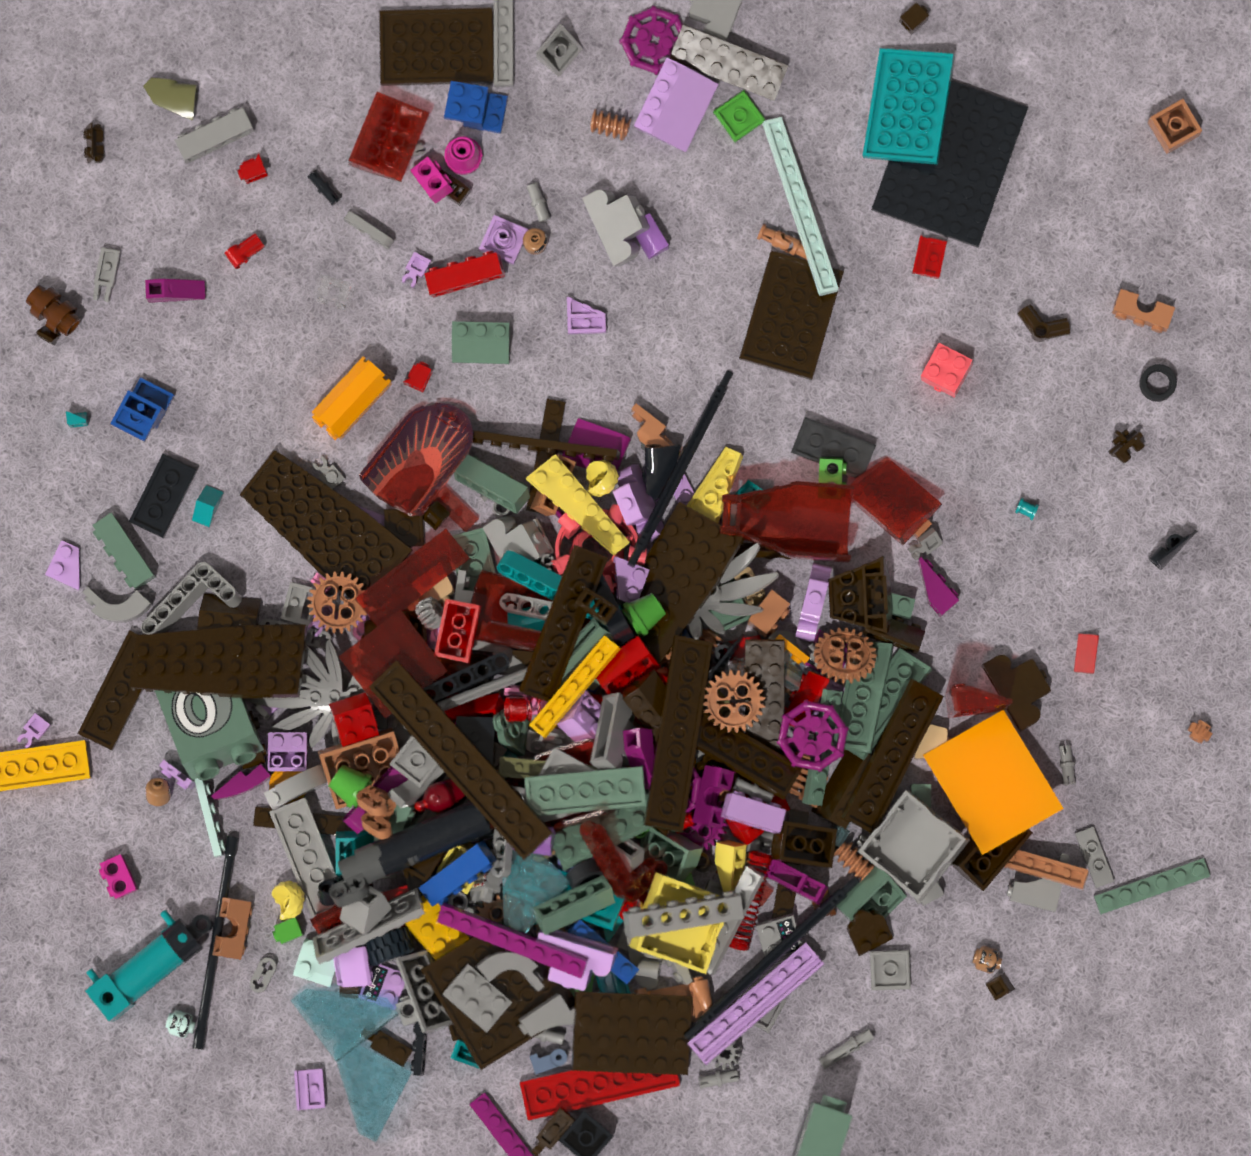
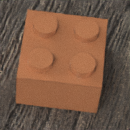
[1147,99,1202,154]
[747,590,790,638]

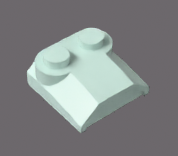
[293,938,335,987]

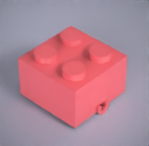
[921,343,973,398]

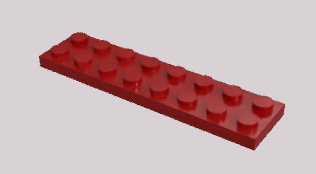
[519,1070,680,1121]

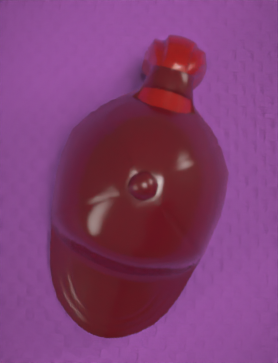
[414,779,465,813]

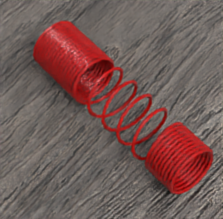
[504,694,603,722]

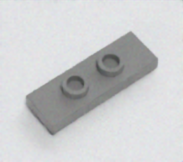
[1075,827,1114,888]

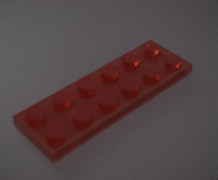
[355,529,470,629]

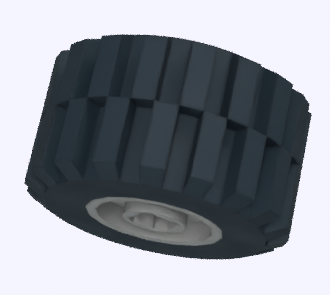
[363,927,415,966]

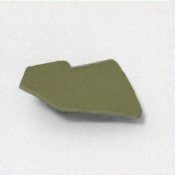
[143,78,198,121]

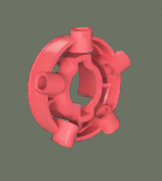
[551,504,647,594]

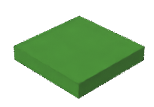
[713,91,766,142]

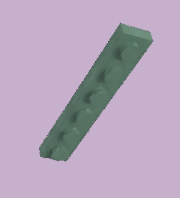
[802,689,843,806]
[1094,858,1210,915]

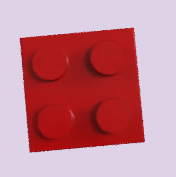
[329,692,379,747]

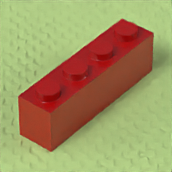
[424,251,506,298]

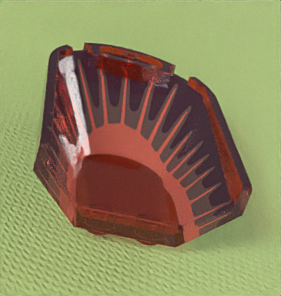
[359,403,473,516]

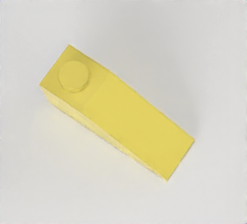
[715,840,746,892]

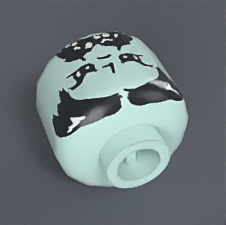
[165,1010,196,1038]

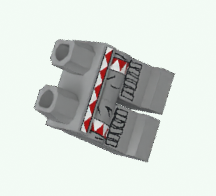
[469,849,503,905]

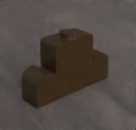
[981,655,1051,732]

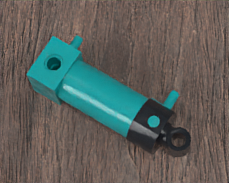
[85,910,213,1022]

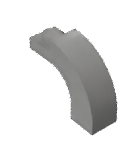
[83,587,153,623]
[264,764,328,810]
[475,951,544,992]

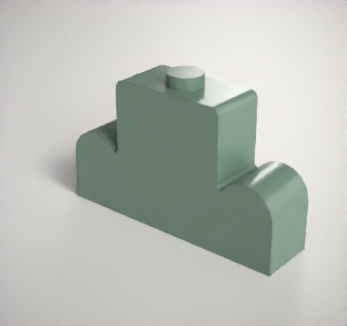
[558,617,614,690]

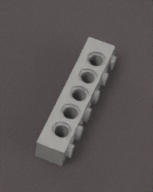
[623,891,744,938]

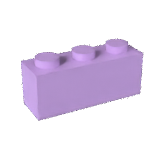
[720,791,786,834]

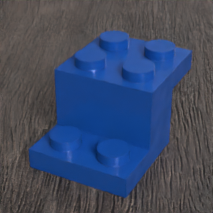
[444,81,508,134]
[110,377,175,442]

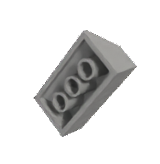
[396,950,453,1033]

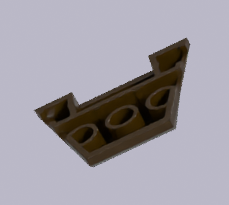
[828,556,892,633]

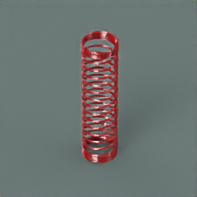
[729,851,773,951]

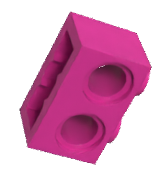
[410,157,454,204]
[99,854,138,900]

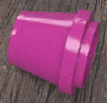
[444,137,482,175]

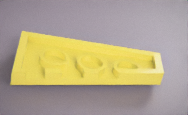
[687,447,743,523]

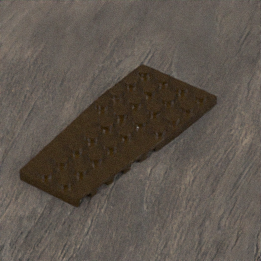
[240,451,413,610]
[614,502,744,666]
[129,624,308,698]

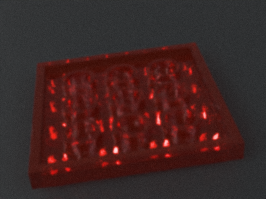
[339,609,448,718]

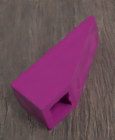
[145,279,206,303]
[918,557,959,617]
[623,728,654,790]

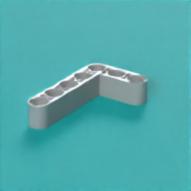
[141,562,242,635]

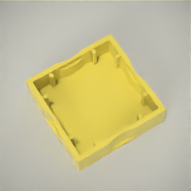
[629,873,725,974]

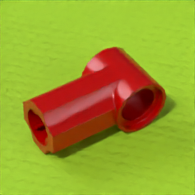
[224,233,265,269]

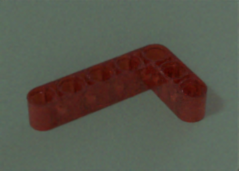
[580,821,668,902]

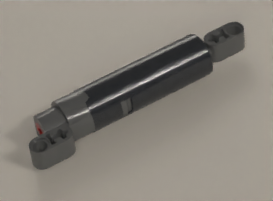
[329,790,523,907]

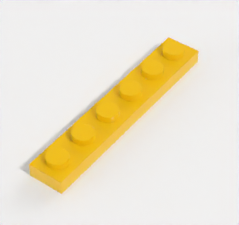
[529,635,620,738]

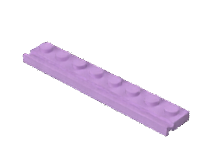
[687,943,824,1065]

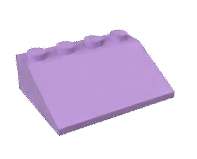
[634,58,719,152]

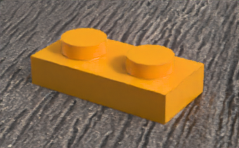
[774,634,810,664]

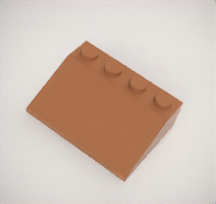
[318,728,400,810]

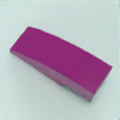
[212,764,271,800]
[765,860,828,905]

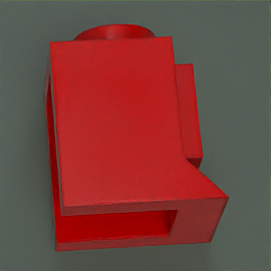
[237,153,268,184]
[403,361,433,393]

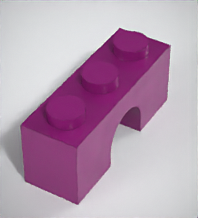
[692,765,735,829]

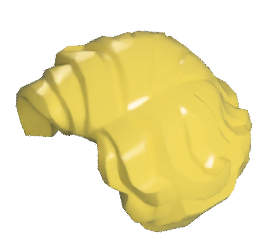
[586,460,619,497]
[272,881,305,921]

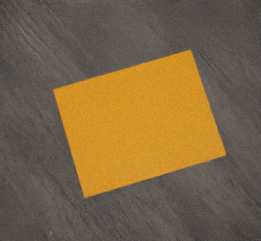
[923,710,1064,855]

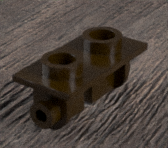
[83,123,104,164]

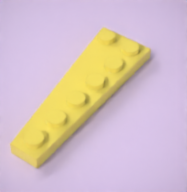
[526,454,630,556]

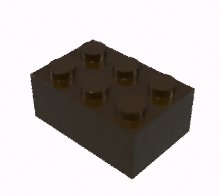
[770,821,837,868]

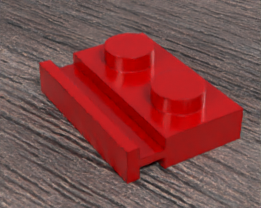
[912,236,947,279]

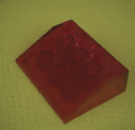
[348,92,430,182]
[845,457,942,546]
[945,683,1013,719]

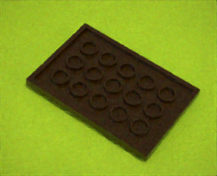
[379,8,494,86]
[739,250,844,380]
[571,991,692,1075]

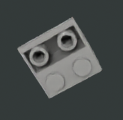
[340,885,392,935]

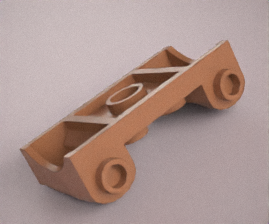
[635,976,713,1023]

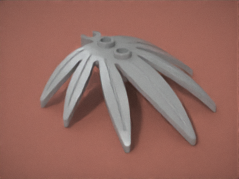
[689,543,779,640]
[246,639,358,748]

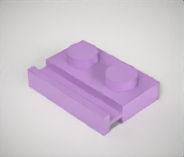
[294,1069,326,1110]

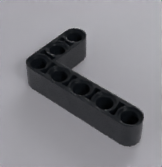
[594,574,636,648]

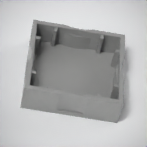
[858,790,970,901]

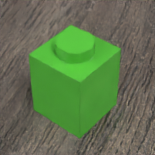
[272,917,304,945]

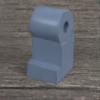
[530,1049,567,1074]

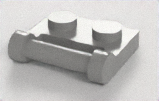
[281,582,316,628]

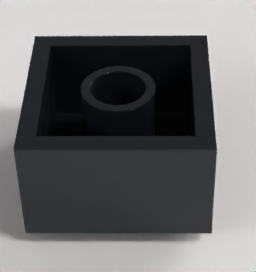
[559,1110,614,1156]

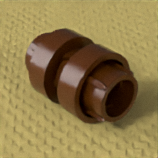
[26,285,81,336]

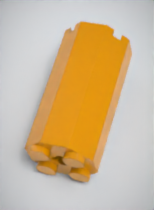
[311,356,392,441]

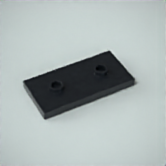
[791,417,876,481]
[128,453,198,539]
[456,716,495,765]

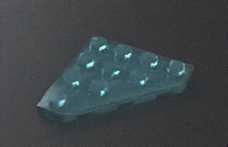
[502,844,570,934]
[290,989,399,1062]
[334,1037,412,1142]

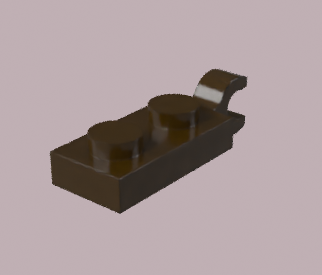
[361,1028,412,1067]
[531,1107,576,1156]

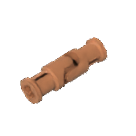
[757,224,808,261]

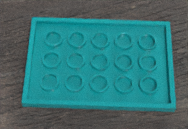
[862,48,955,165]

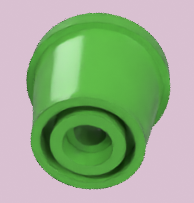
[621,593,666,637]
[328,765,373,809]

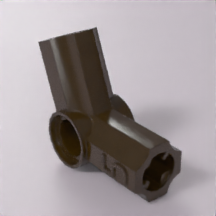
[1017,304,1070,342]

